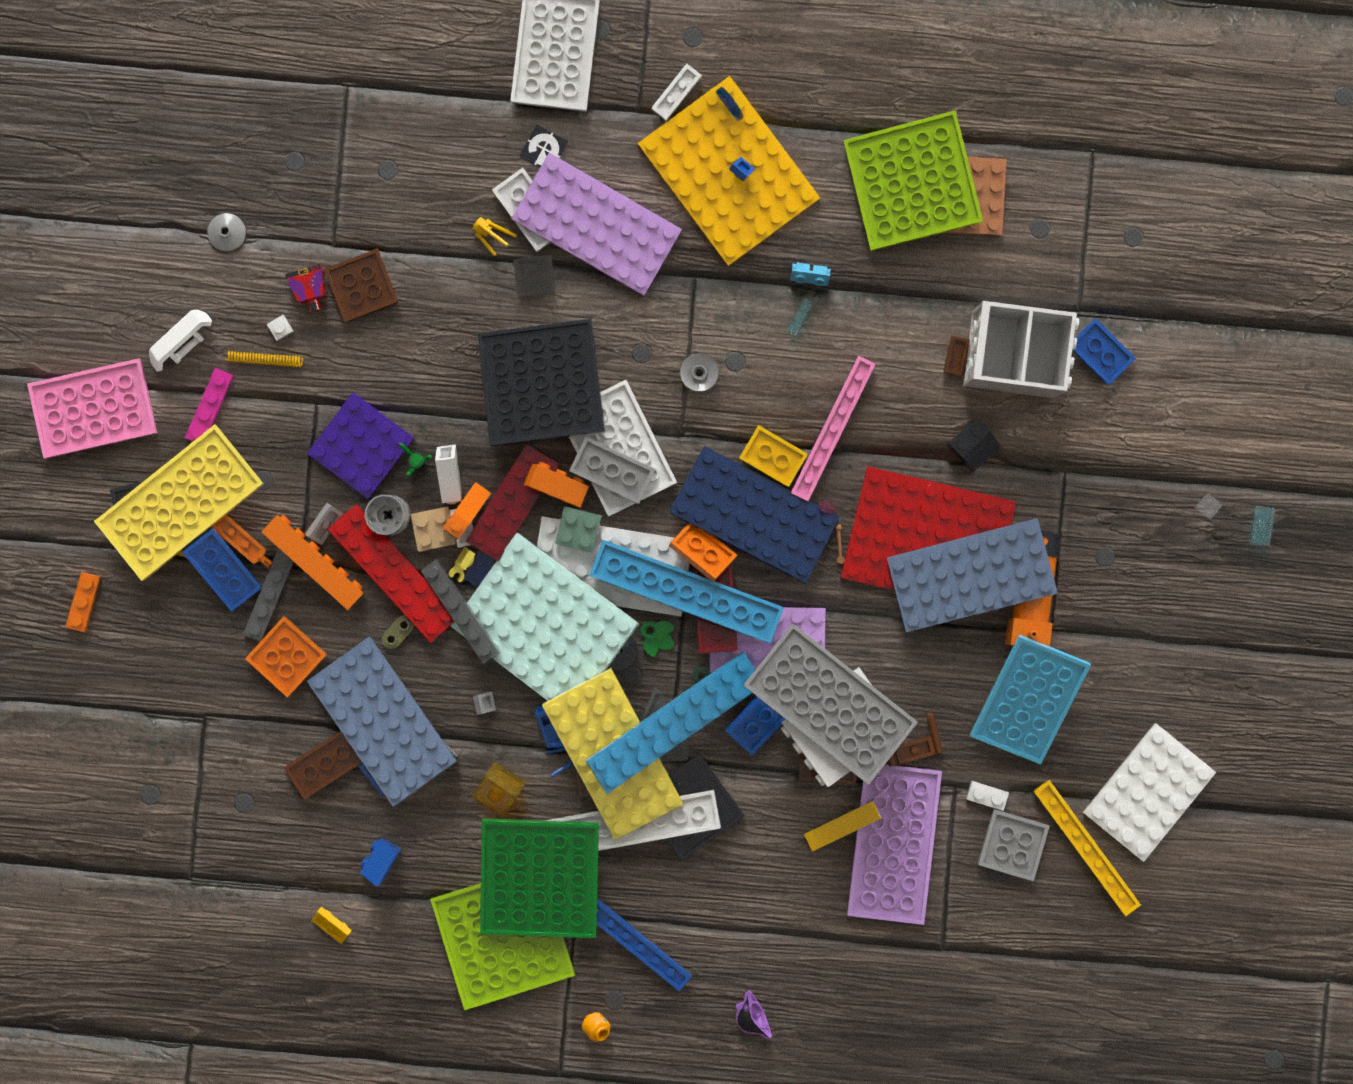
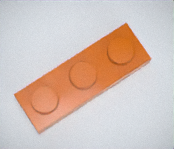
[65,572,102,632]

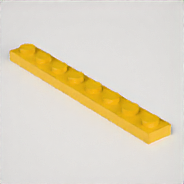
[1033,780,1141,916]

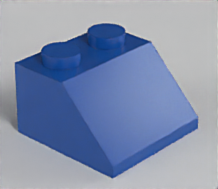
[360,838,401,887]

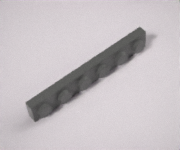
[243,537,305,642]
[421,559,501,664]

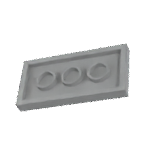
[569,437,655,504]

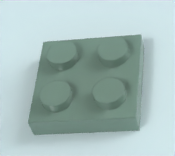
[555,506,602,553]

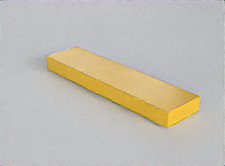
[804,801,882,852]

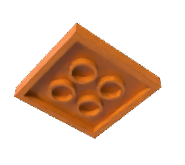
[245,616,327,698]

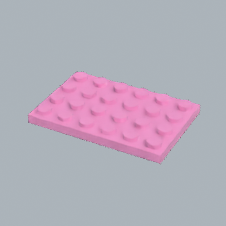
[27,358,158,459]

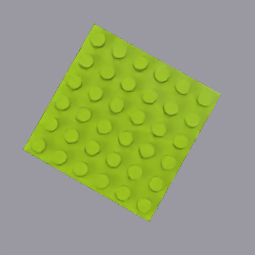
[844,110,983,251]
[430,883,575,1010]

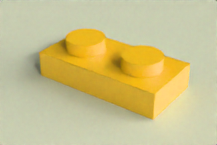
[311,907,352,944]

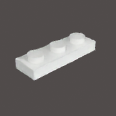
[651,64,702,121]

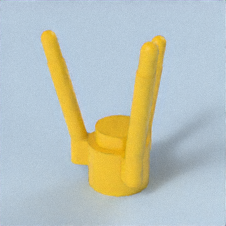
[472,217,517,256]

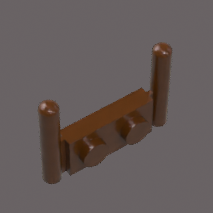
[888,712,943,767]

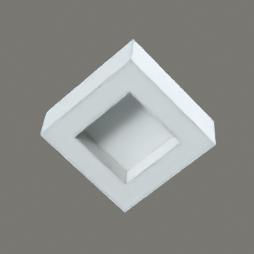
[267,315,294,341]

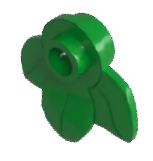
[641,620,675,657]

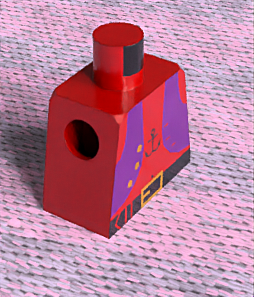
[285,264,327,313]

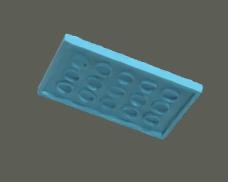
[970,635,1091,764]

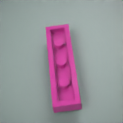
[185,368,234,441]

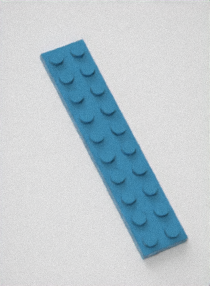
[589,540,784,644]
[585,652,755,794]

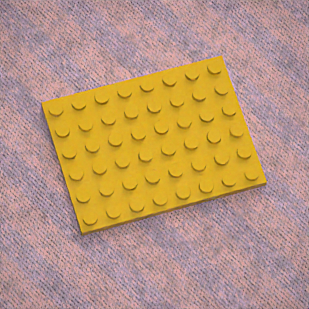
[638,76,820,266]

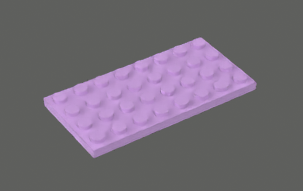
[511,153,682,296]
[847,764,942,925]

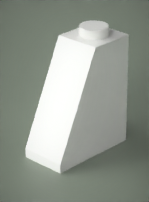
[435,445,462,504]

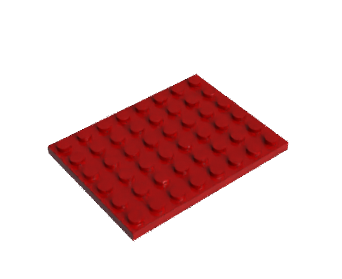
[840,466,1016,613]

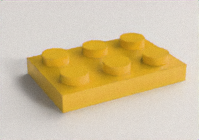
[739,425,808,487]

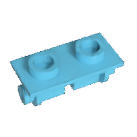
[790,262,831,286]

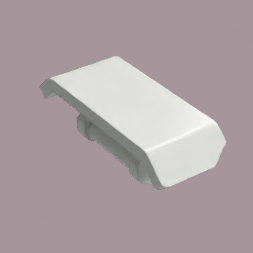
[149,310,212,372]

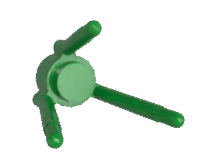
[399,443,432,476]

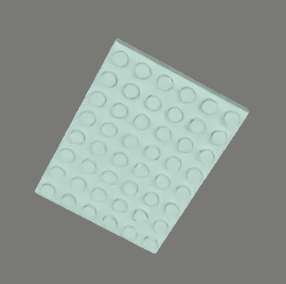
[451,533,639,701]

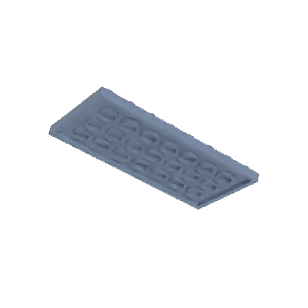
[887,518,1058,632]
[307,636,457,807]

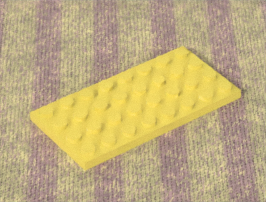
[94,424,264,581]
[542,668,683,840]

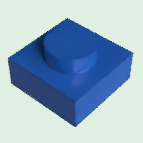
[729,157,755,181]

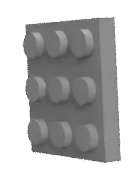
[977,809,1050,881]

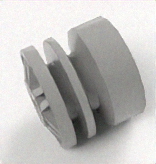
[365,495,411,535]

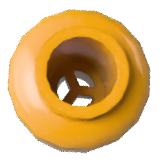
[582,1012,610,1042]

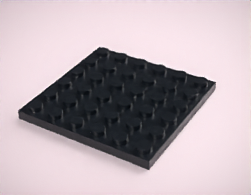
[477,318,605,447]

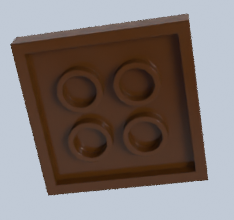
[324,248,399,323]

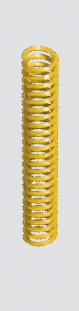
[226,351,303,367]

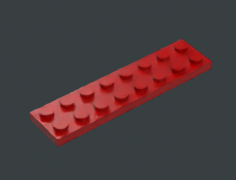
[327,504,455,644]

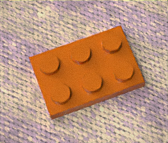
[669,523,737,582]

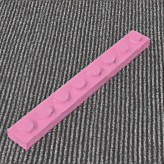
[791,356,876,501]

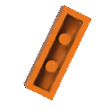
[524,462,589,507]

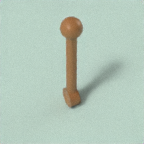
[834,524,845,564]

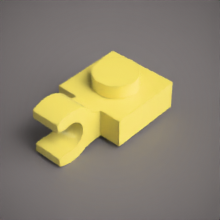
[448,547,475,582]

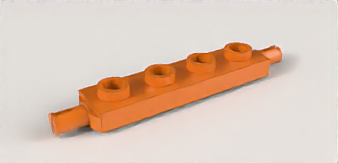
[211,515,273,569]

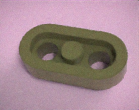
[382,615,414,649]

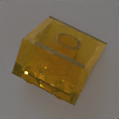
[472,761,526,818]

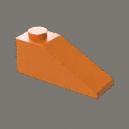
[442,482,491,540]

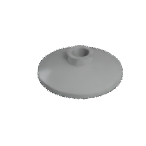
[207,213,246,252]
[680,353,718,392]

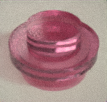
[819,499,837,515]

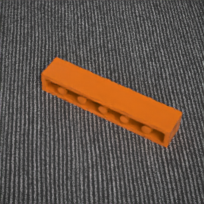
[261,515,363,610]

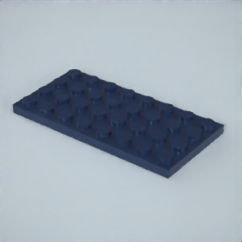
[669,446,840,584]

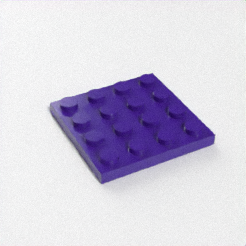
[307,392,415,499]

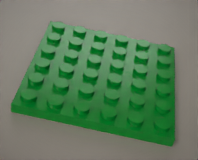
[480,819,599,938]

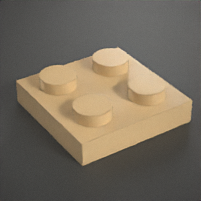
[411,507,456,552]

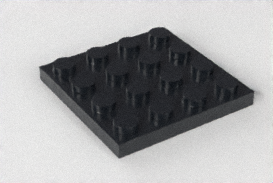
[666,753,745,861]

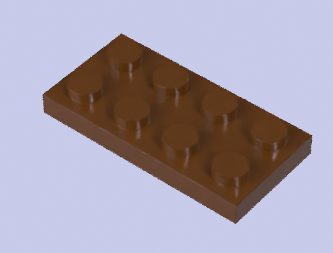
[284,731,363,800]

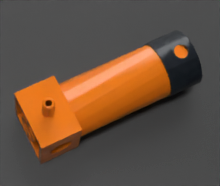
[1005,530,1061,647]

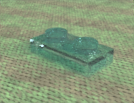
[1249,505,1275,546]

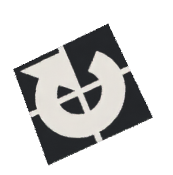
[520,125,568,167]

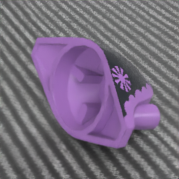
[736,990,772,1039]

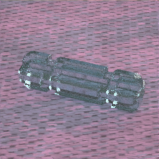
[788,299,813,335]

